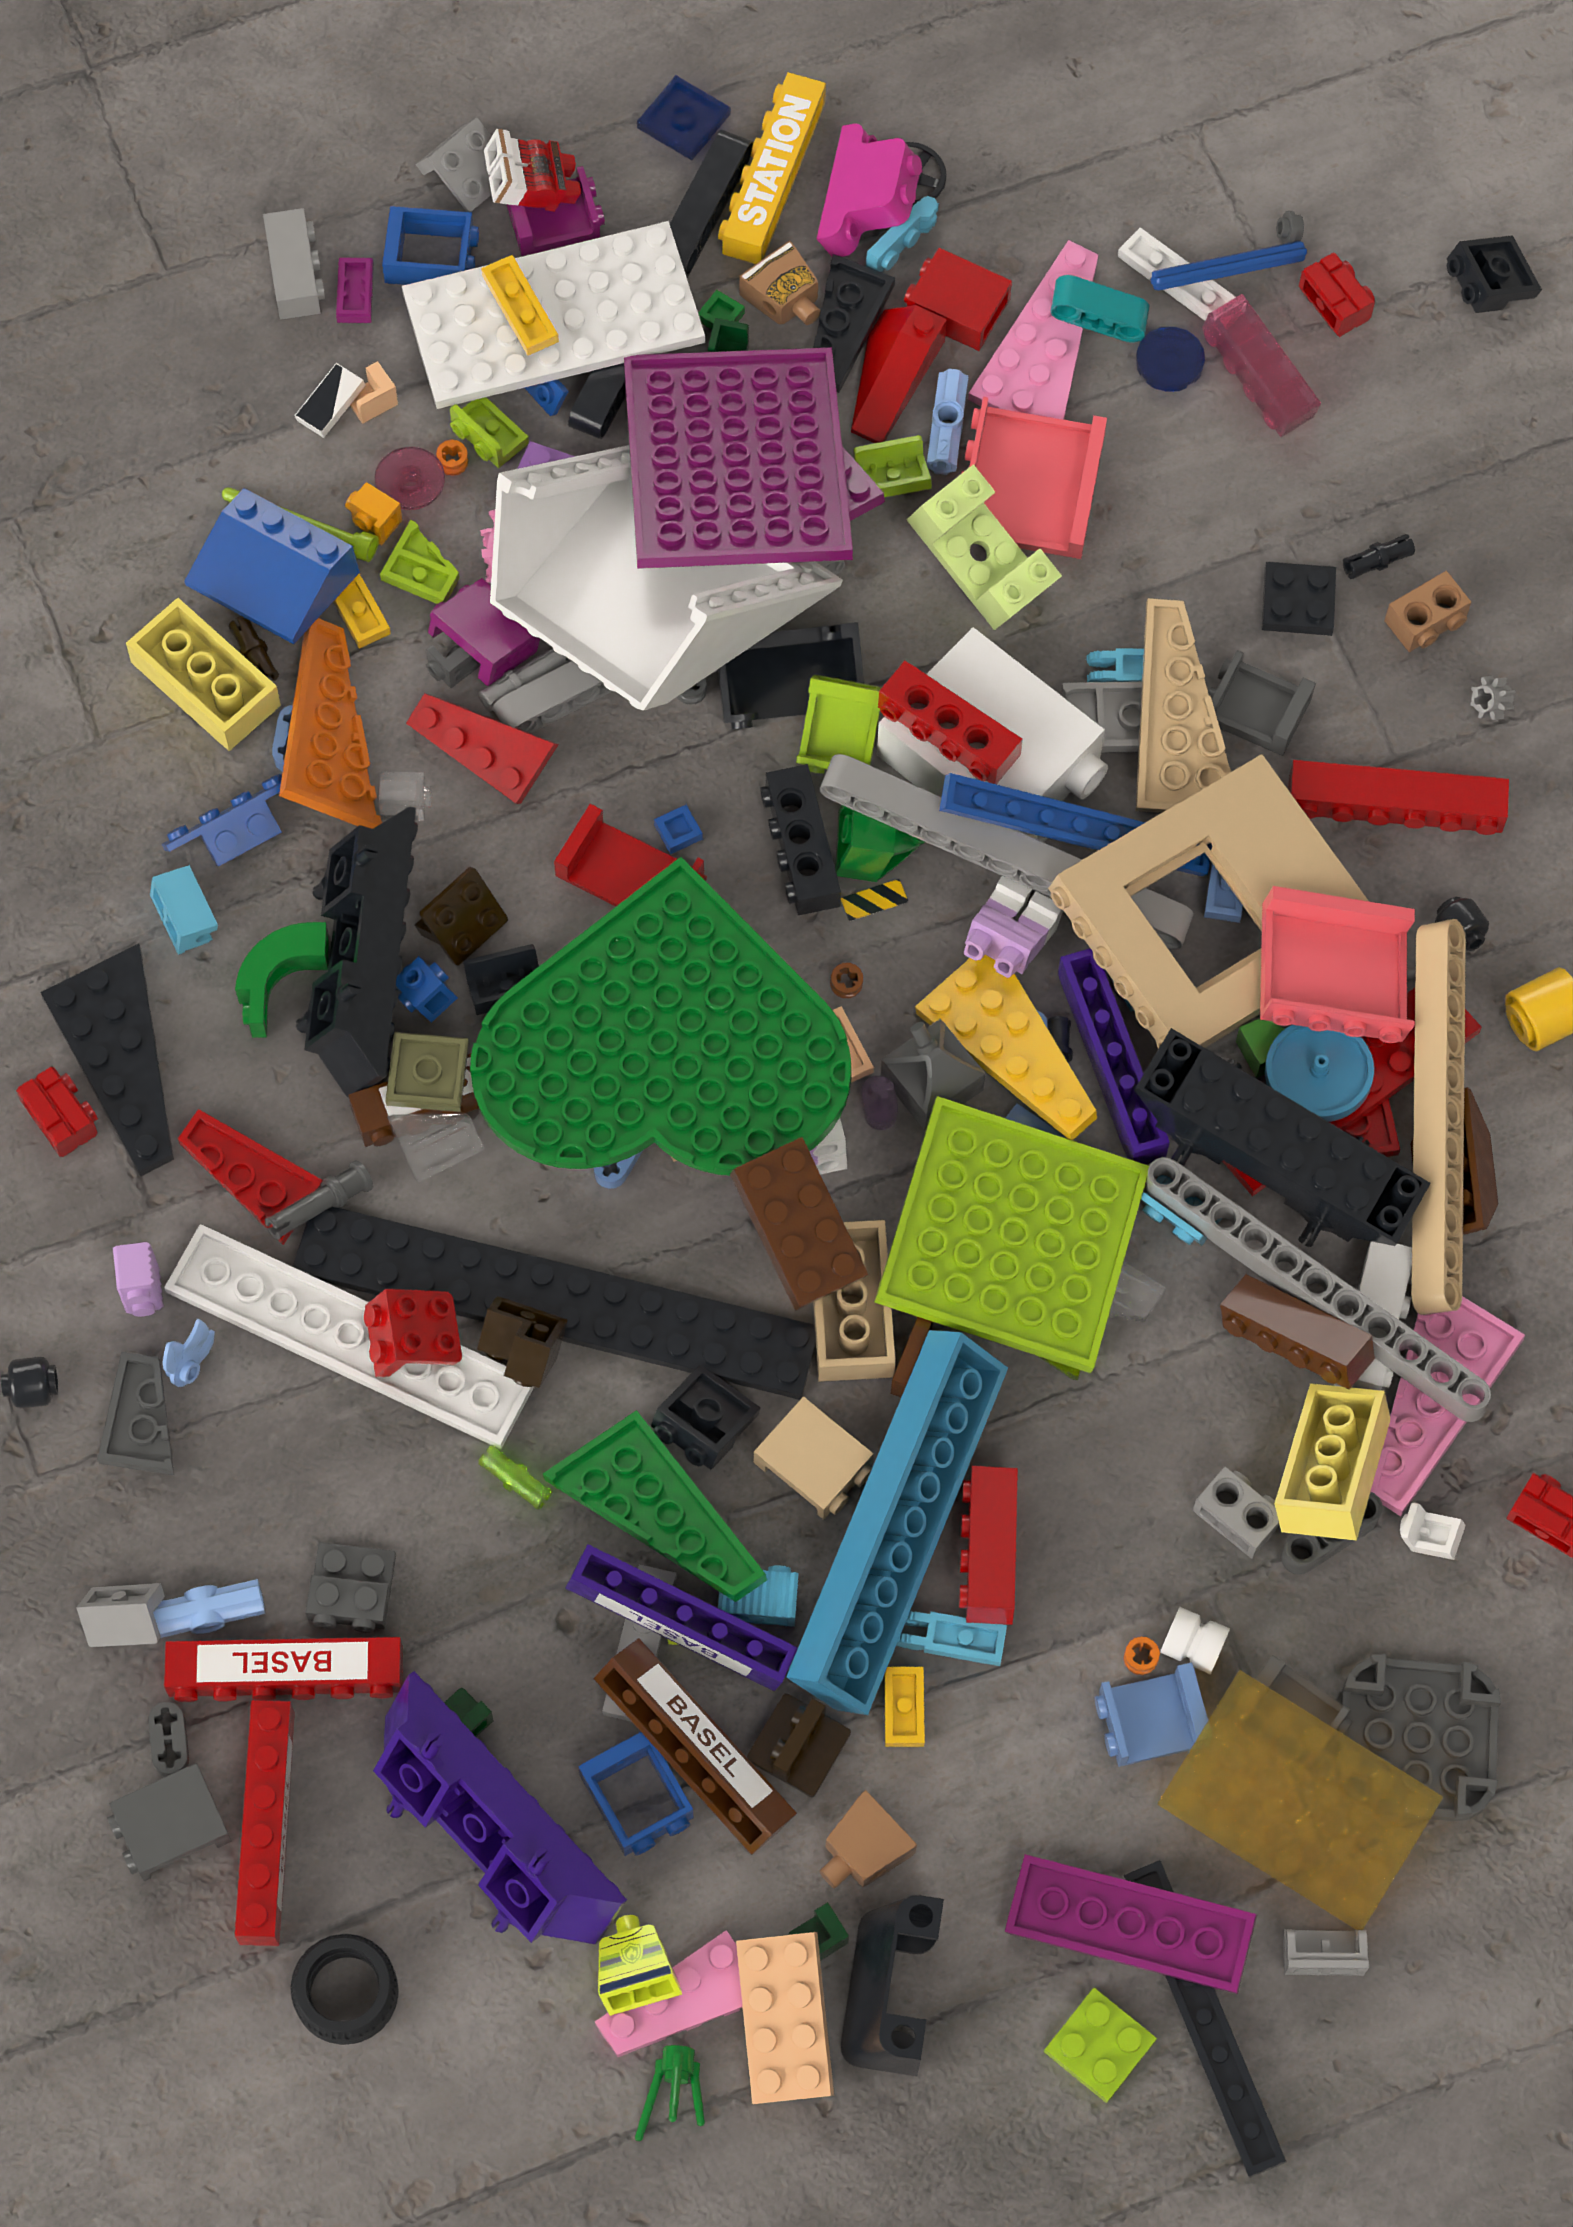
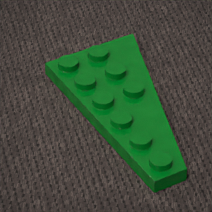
[543,1410,767,1602]

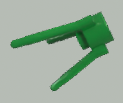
[635,2045,705,2141]

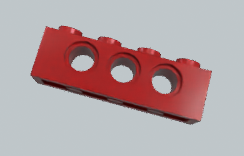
[878,660,1023,785]

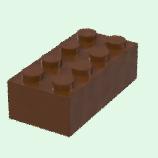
[730,1137,869,1311]

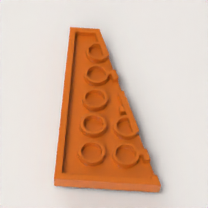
[279,618,382,829]

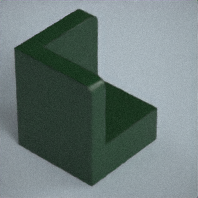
[708,318,749,352]
[444,1688,494,1737]
[788,1902,849,1961]

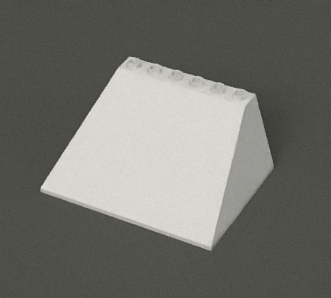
[490,445,843,710]

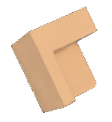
[350,361,398,424]

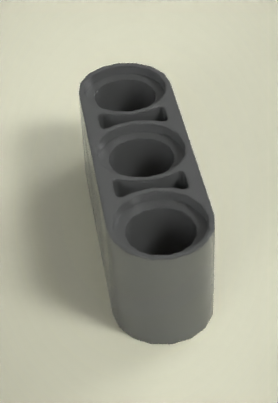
[1281,1492,1382,1574]

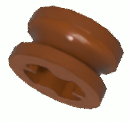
[830,963,863,998]

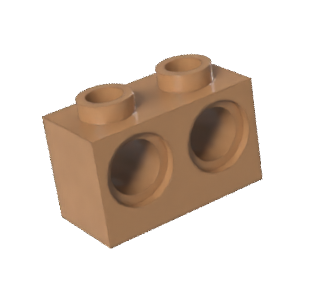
[1384,570,1471,652]

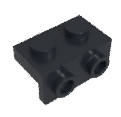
[463,944,539,1015]

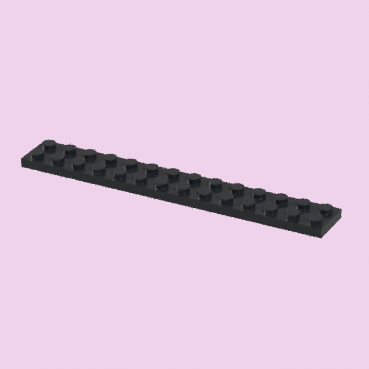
[293,1206,816,1400]

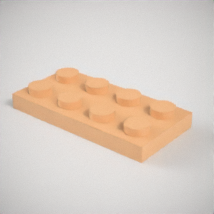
[736,1932,834,2104]

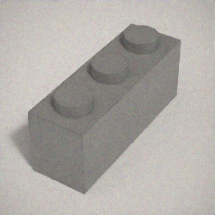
[263,208,325,320]

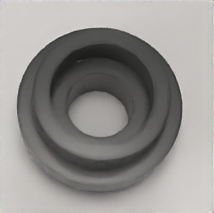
[1276,211,1304,244]

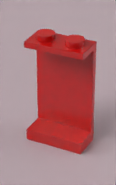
[554,804,707,906]

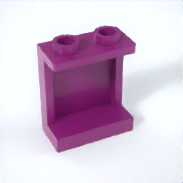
[506,166,605,257]
[428,578,540,686]

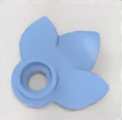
[163,1319,215,1387]

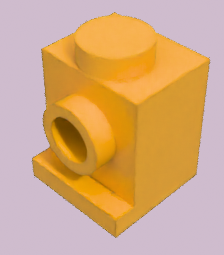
[345,482,403,546]

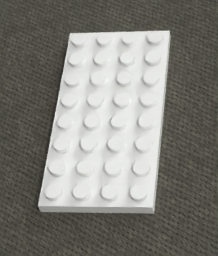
[402,221,705,409]

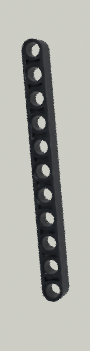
[568,130,753,439]

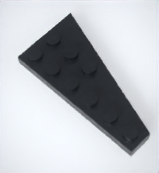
[40,943,174,1176]

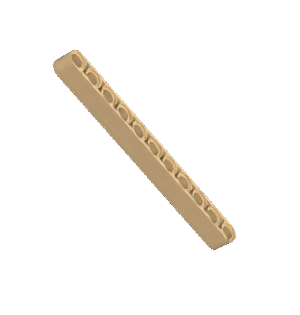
[1411,919,1466,1315]

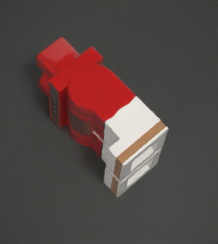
[484,129,581,212]

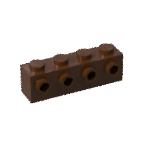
[1220,1274,1375,1390]

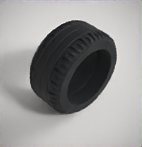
[291,1934,399,2045]

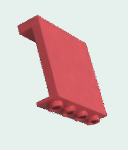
[961,396,1107,559]
[1260,886,1415,1043]

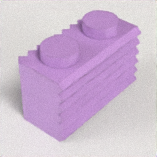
[113,1242,164,1317]

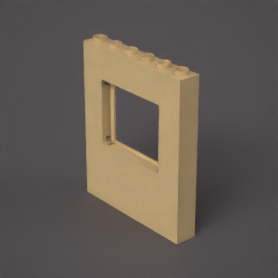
[1048,754,1368,1049]

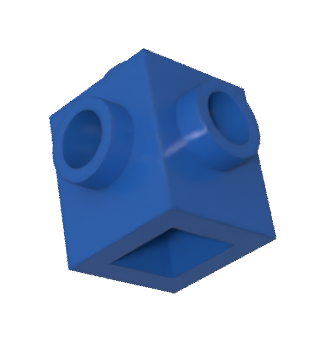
[396,956,458,1023]

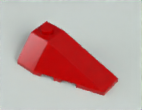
[851,305,947,443]

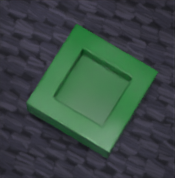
[698,290,745,330]

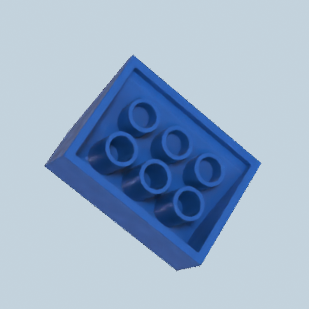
[184,488,360,644]

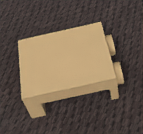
[754,1396,873,1520]

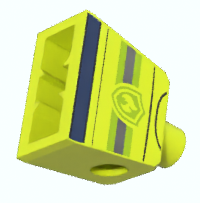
[598,1915,682,2016]

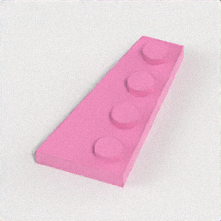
[595,1930,743,2057]

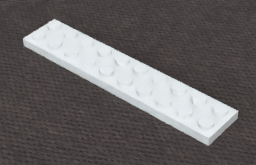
[164,1224,534,1449]

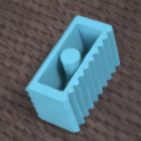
[718,1565,799,1627]

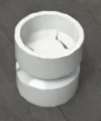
[1160,1607,1230,1675]

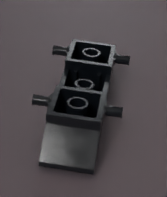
[296,806,418,1098]
[1134,1028,1431,1247]

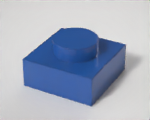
[654,805,703,854]

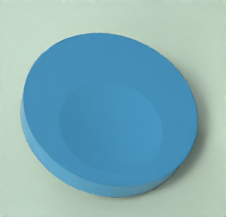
[1265,1025,1374,1122]

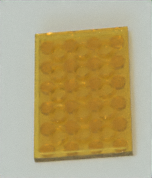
[1157,1670,1443,1931]

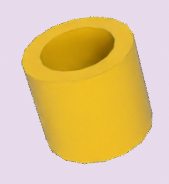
[1505,967,1573,1052]

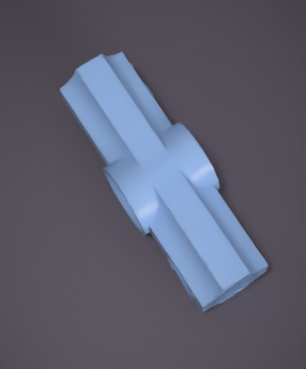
[926,369,969,475]
[153,1579,265,1638]

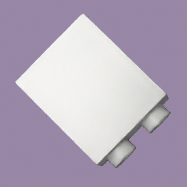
[877,627,1108,842]

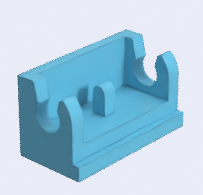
[150,865,218,955]

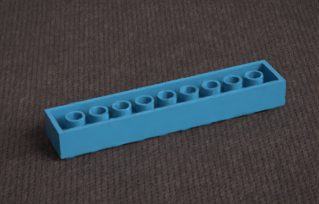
[786,1330,1008,1715]

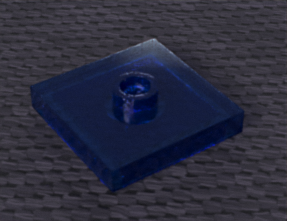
[637,75,731,160]

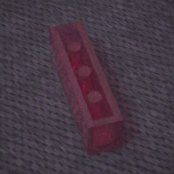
[1202,294,1321,437]

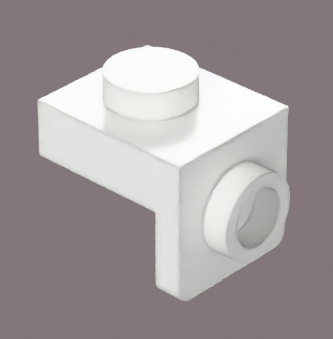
[1400,1503,1466,1560]

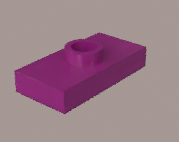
[336,258,374,323]

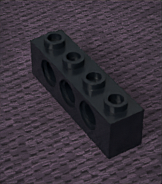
[760,764,841,916]

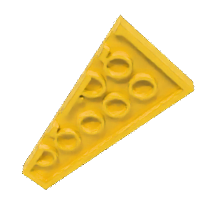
[915,955,1097,1141]

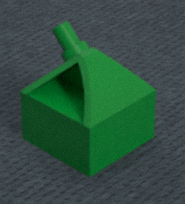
[835,805,925,882]

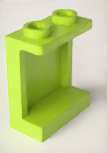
[796,674,882,774]

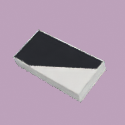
[294,363,366,438]

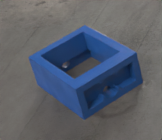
[382,206,479,285]
[578,1732,694,1856]

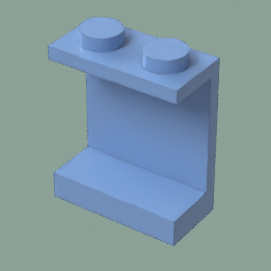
[1094,1662,1213,1767]

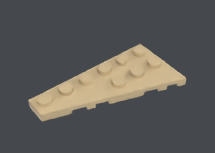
[1135,598,1231,813]

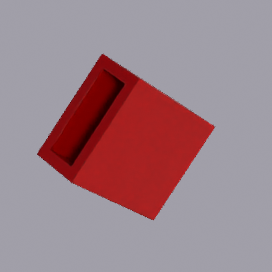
[904,248,1012,351]

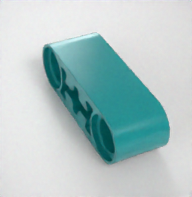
[1050,275,1150,343]

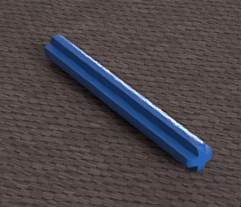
[1150,241,1307,291]

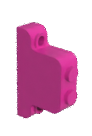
[816,124,922,257]

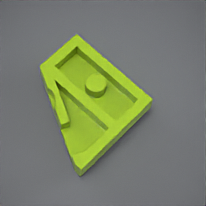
[380,520,460,604]

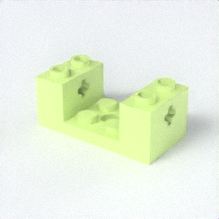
[906,464,1062,630]

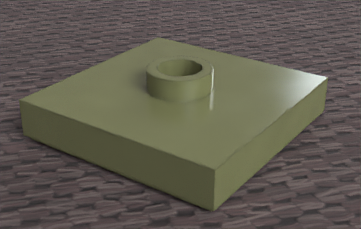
[385,1032,469,1112]

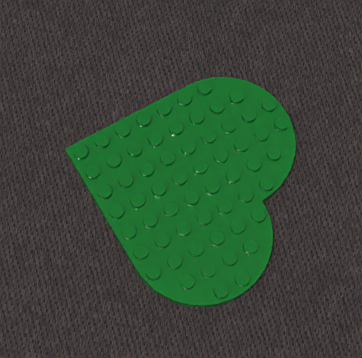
[470,857,852,1176]

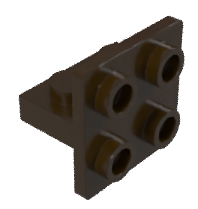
[414,867,508,966]
[747,1693,851,1797]

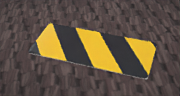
[841,879,908,921]

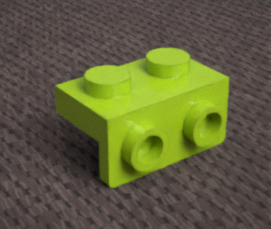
[450,397,529,469]
[853,435,932,498]

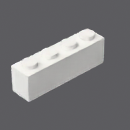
[1334,1242,1412,1390]

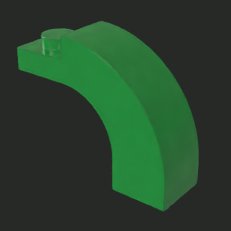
[235,922,329,1038]

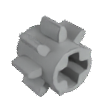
[1470,676,1516,720]

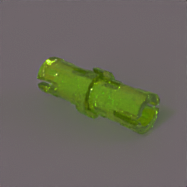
[478,1445,553,1510]

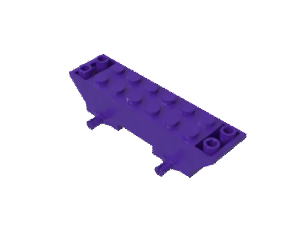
[373,1671,627,1944]

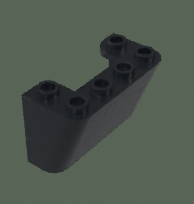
[841,1895,944,2077]

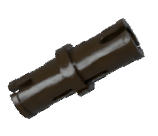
[228,616,279,681]

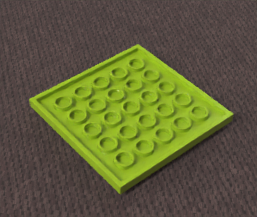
[874,1096,1149,1373]

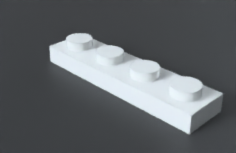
[1118,228,1246,334]

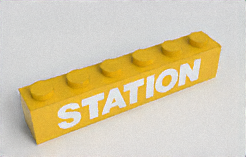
[718,72,826,264]

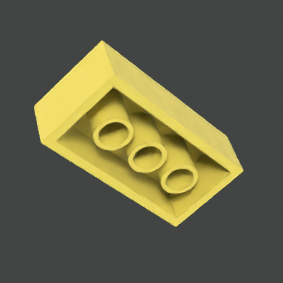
[126,598,281,751]
[1274,1383,1391,1541]

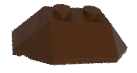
[1410,1087,1499,1235]

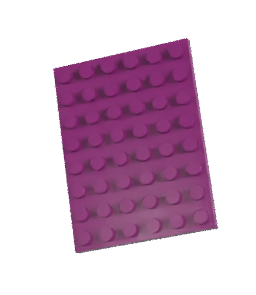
[624,347,853,569]

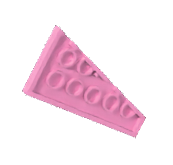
[968,240,1098,420]

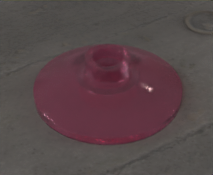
[375,447,445,510]

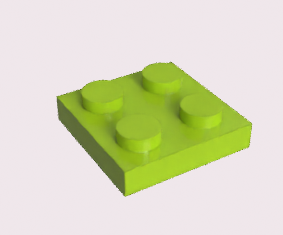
[1044,1988,1157,2103]

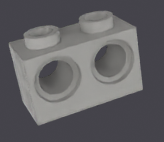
[1192,1467,1280,1559]

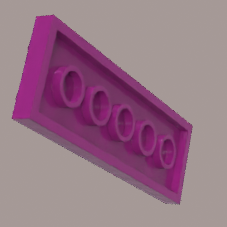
[1004,1854,1257,1994]

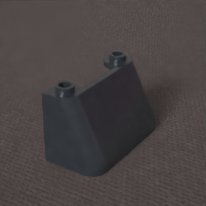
[717,622,864,730]

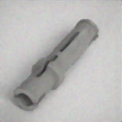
[478,649,572,712]

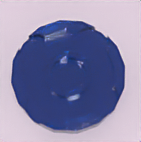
[1136,327,1205,392]

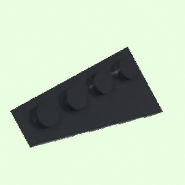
[813,254,895,393]

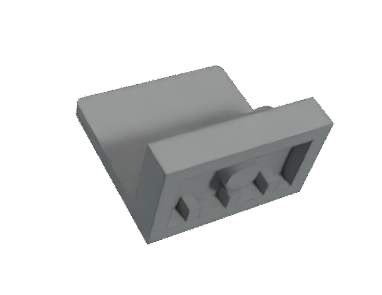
[415,117,492,212]

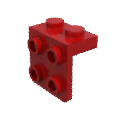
[364,1289,462,1377]

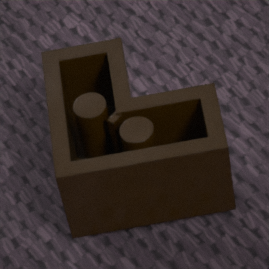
[477,1296,568,1388]

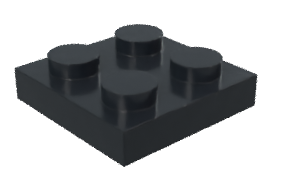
[1262,562,1336,636]

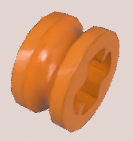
[436,440,469,476]
[1124,1636,1160,1675]

